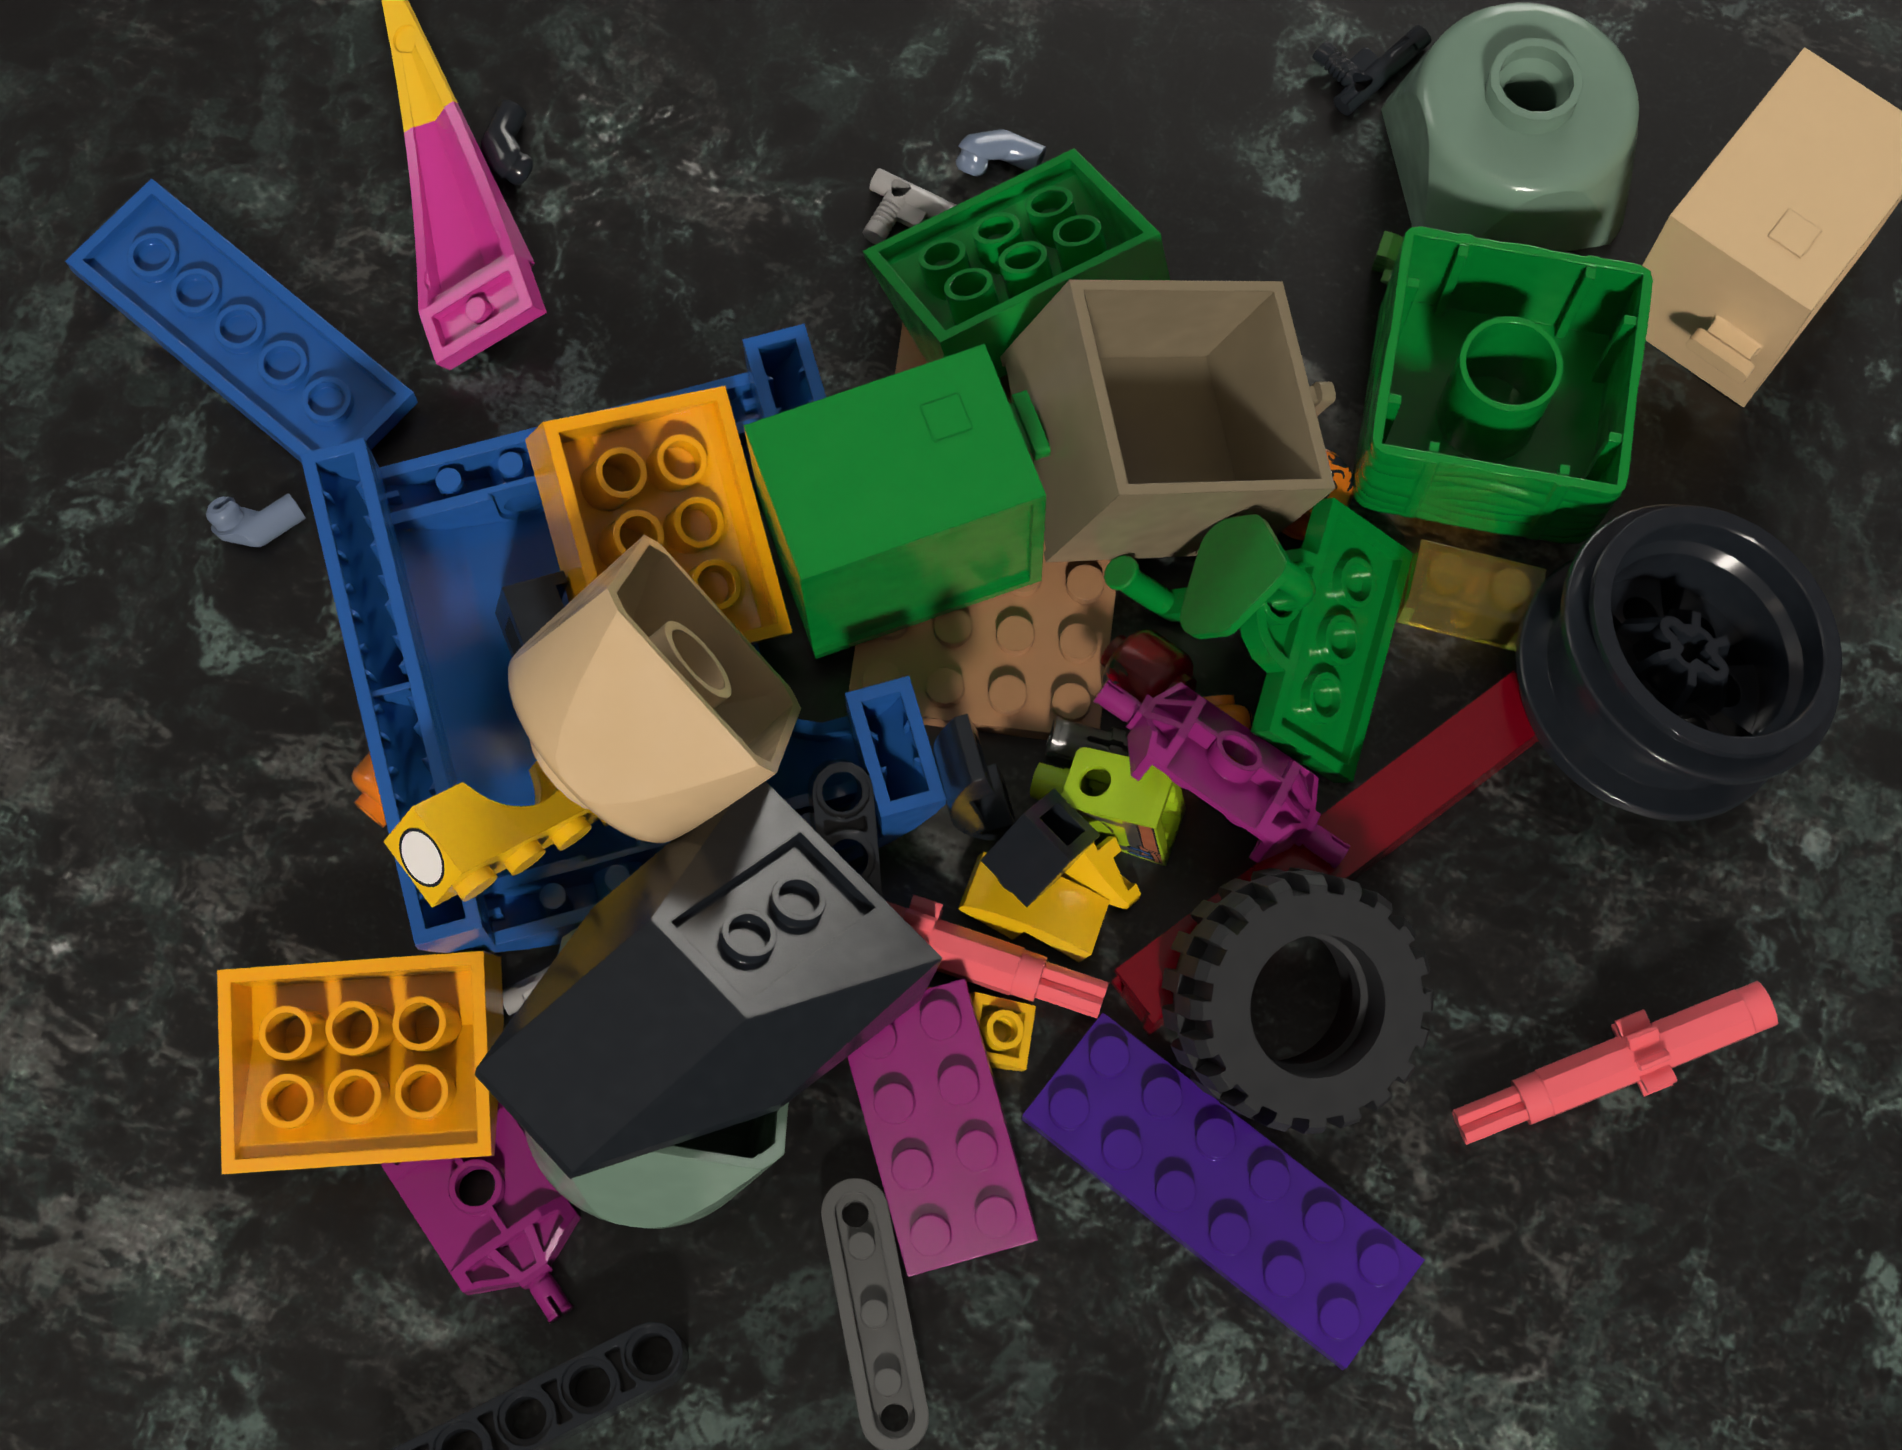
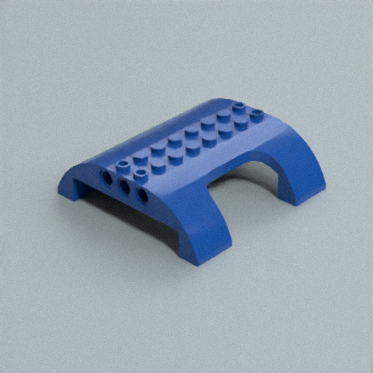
[300,324,946,953]

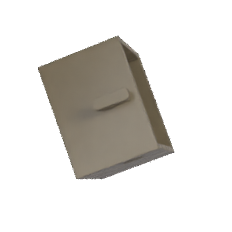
[1000,280,1336,562]

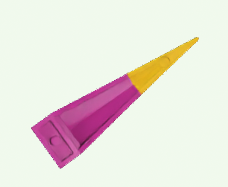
[381,0,547,370]

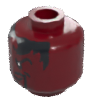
[1100,629,1197,703]

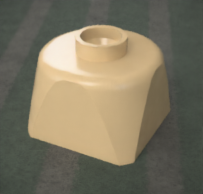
[508,535,801,843]

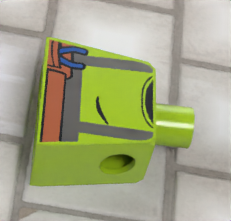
[1030,747,1186,866]

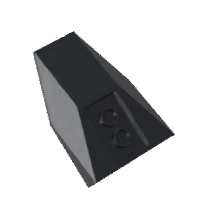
[475,781,942,1179]

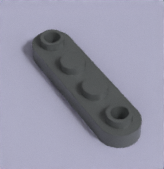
[821,1178,929,1450]

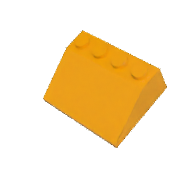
[525,386,793,645]
[217,951,504,1174]

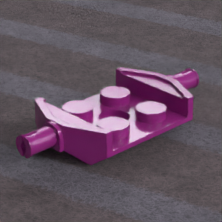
[1093,678,1350,868]
[380,1101,581,1324]

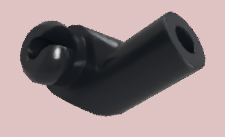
[480,99,533,185]

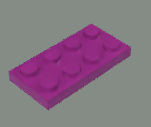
[848,978,1039,1277]

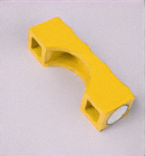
[383,761,609,908]

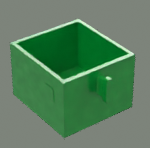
[743,344,1051,659]

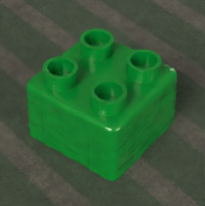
[1352,226,1653,544]

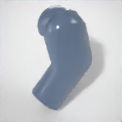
[956,129,1047,177]
[206,493,306,547]

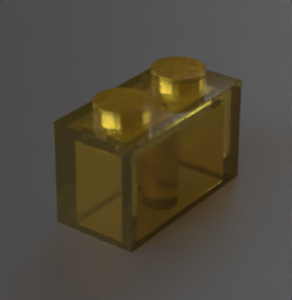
[1397,539,1547,651]

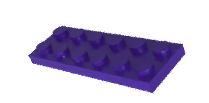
[1022,1013,1425,1370]

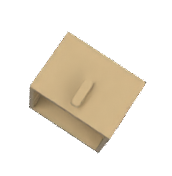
[1642,47,1902,408]

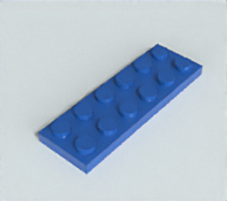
[65,178,418,463]

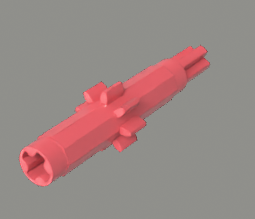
[886,894,1109,1018]
[1452,981,1778,1145]

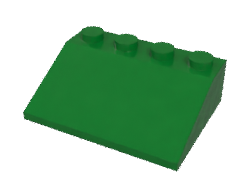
[863,148,1170,378]

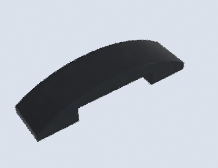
[933,714,1016,841]

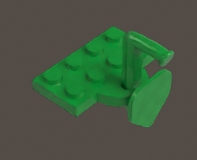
[1104,497,1414,783]

